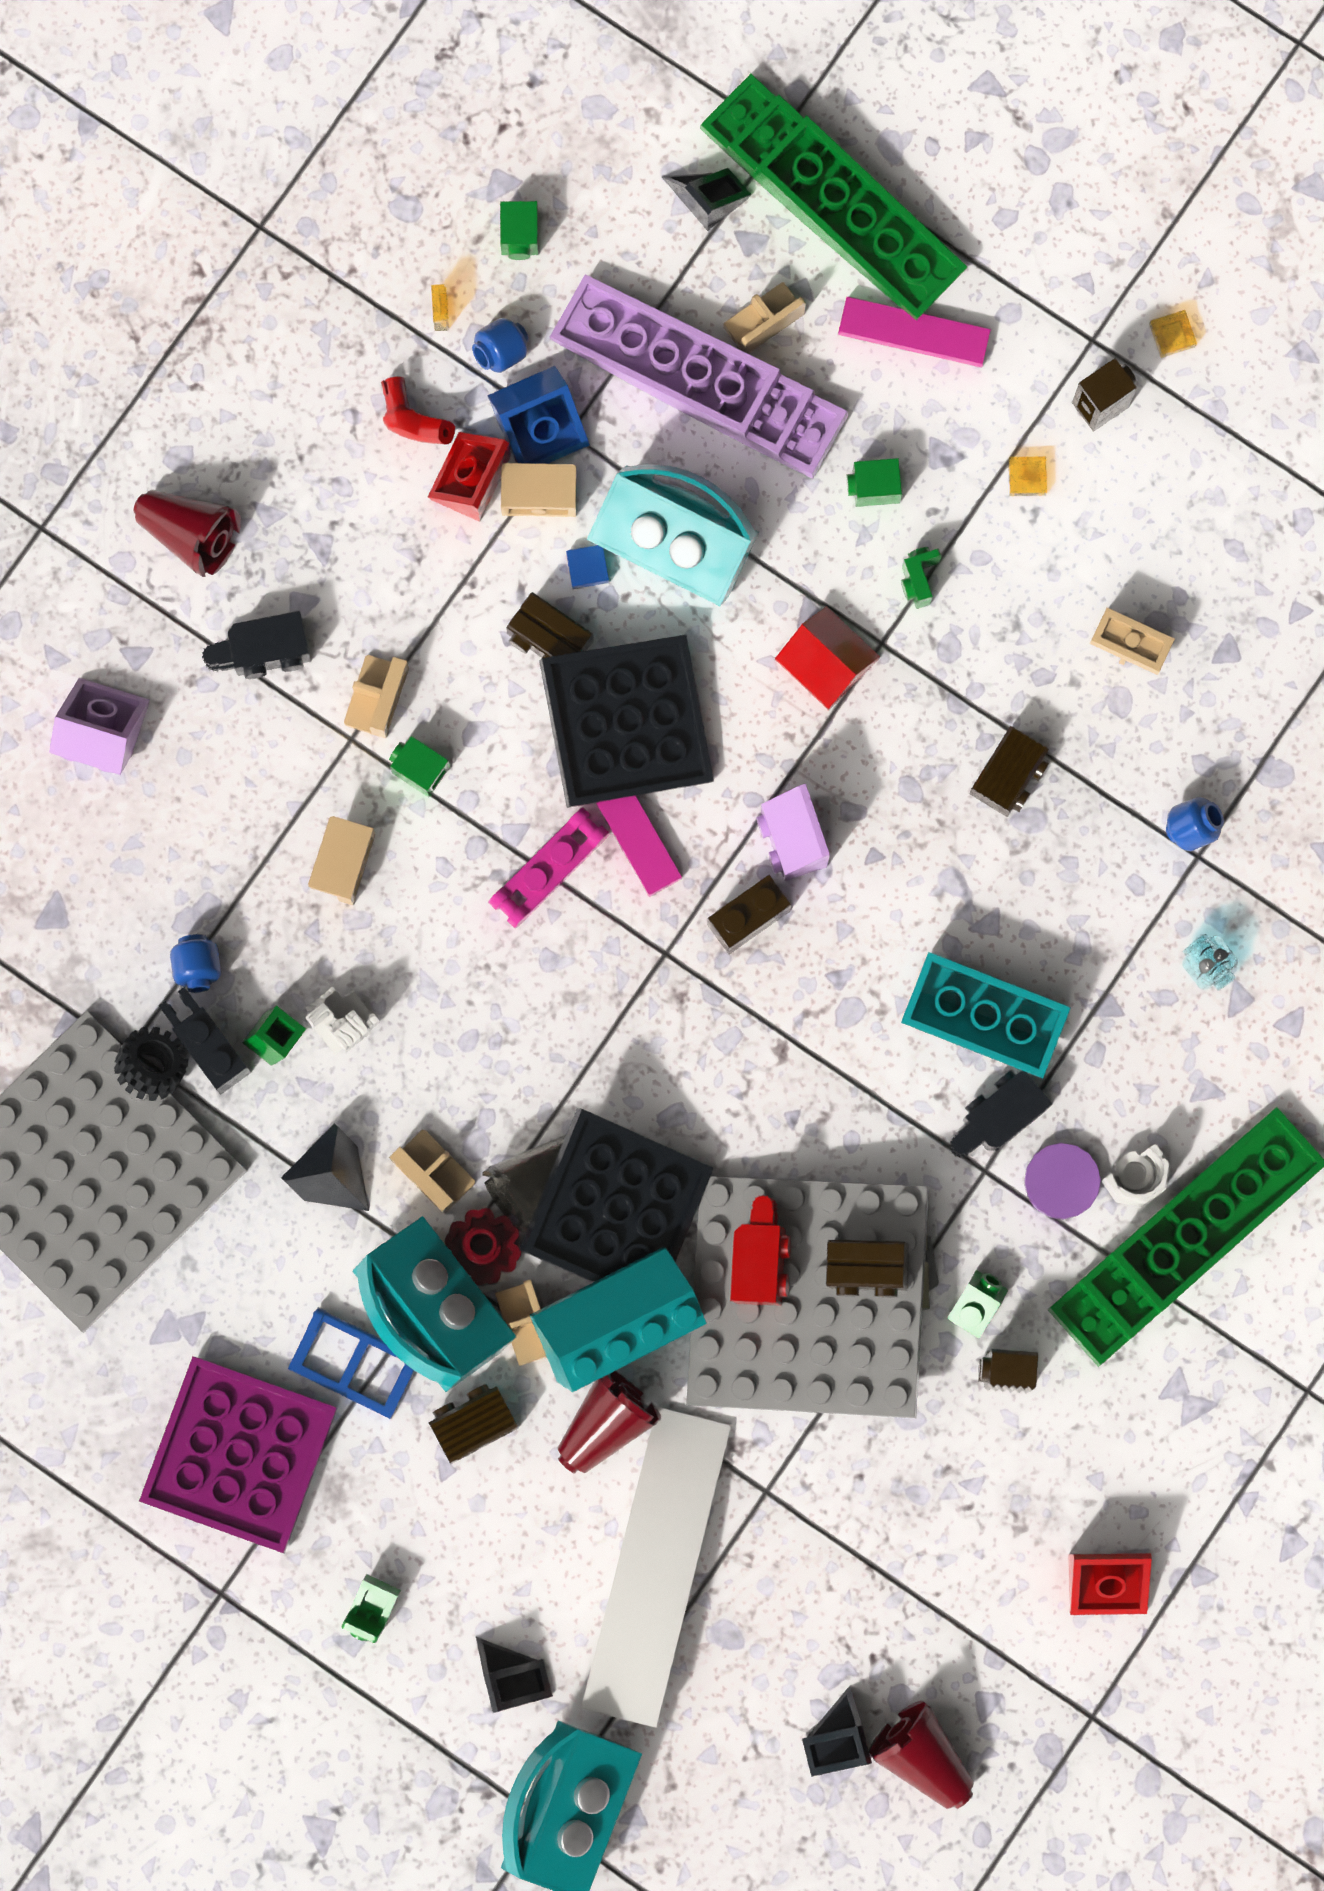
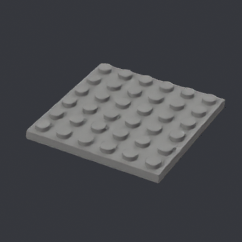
[0,1011,247,1333]
[686,1177,929,1418]

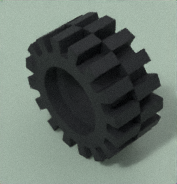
[114,1027,189,1101]

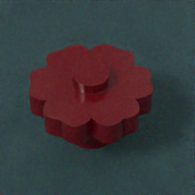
[444,1208,521,1286]

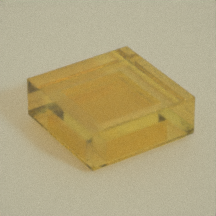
[431,284,449,331]
[1149,310,1197,358]
[1008,456,1047,497]

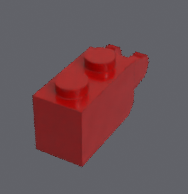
[730,1195,791,1306]

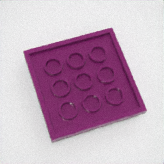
[139,1356,338,1554]

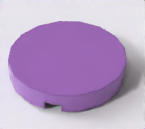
[1024,1143,1101,1220]

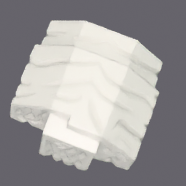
[305,986,380,1055]
[1102,1144,1170,1207]

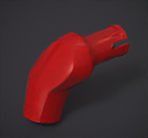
[381,376,456,445]

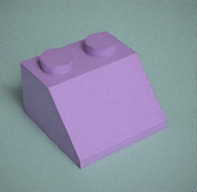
[49,678,150,775]
[756,784,830,881]

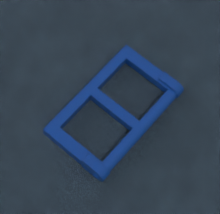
[288,1307,414,1419]

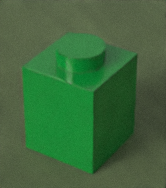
[500,201,538,260]
[846,458,902,507]
[389,736,450,798]
[242,1005,306,1066]

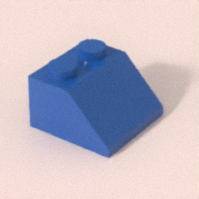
[487,366,590,464]

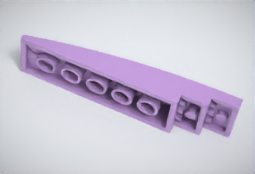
[550,274,848,479]

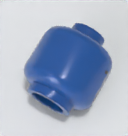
[472,318,529,373]
[1166,796,1224,851]
[170,934,222,993]

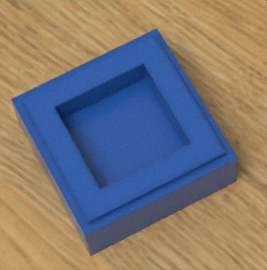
[566,545,609,590]

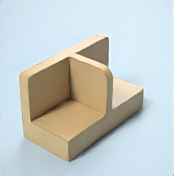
[723,282,806,354]
[501,463,576,517]
[1090,607,1175,675]
[344,655,409,739]
[308,816,376,905]
[389,1130,475,1214]
[495,1279,547,1367]

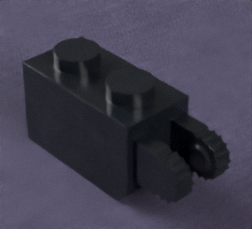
[202,611,311,679]
[158,987,251,1095]
[949,1070,1053,1158]

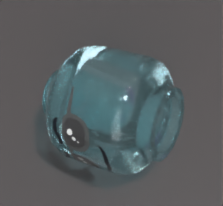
[1182,934,1238,991]

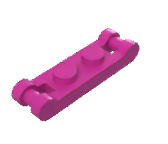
[488,807,610,929]

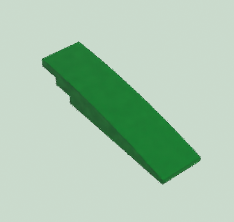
[700,73,968,321]
[1047,1107,1324,1367]

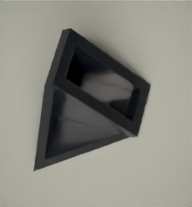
[661,168,752,231]
[281,1123,369,1211]
[476,1637,553,1713]
[802,1686,872,1777]

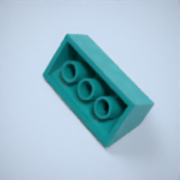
[901,952,1071,1079]
[530,1247,707,1393]

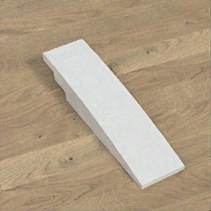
[581,1407,731,1728]

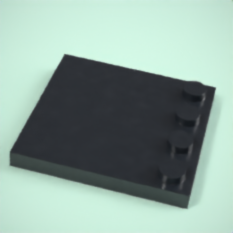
[539,634,714,808]
[519,1108,713,1282]

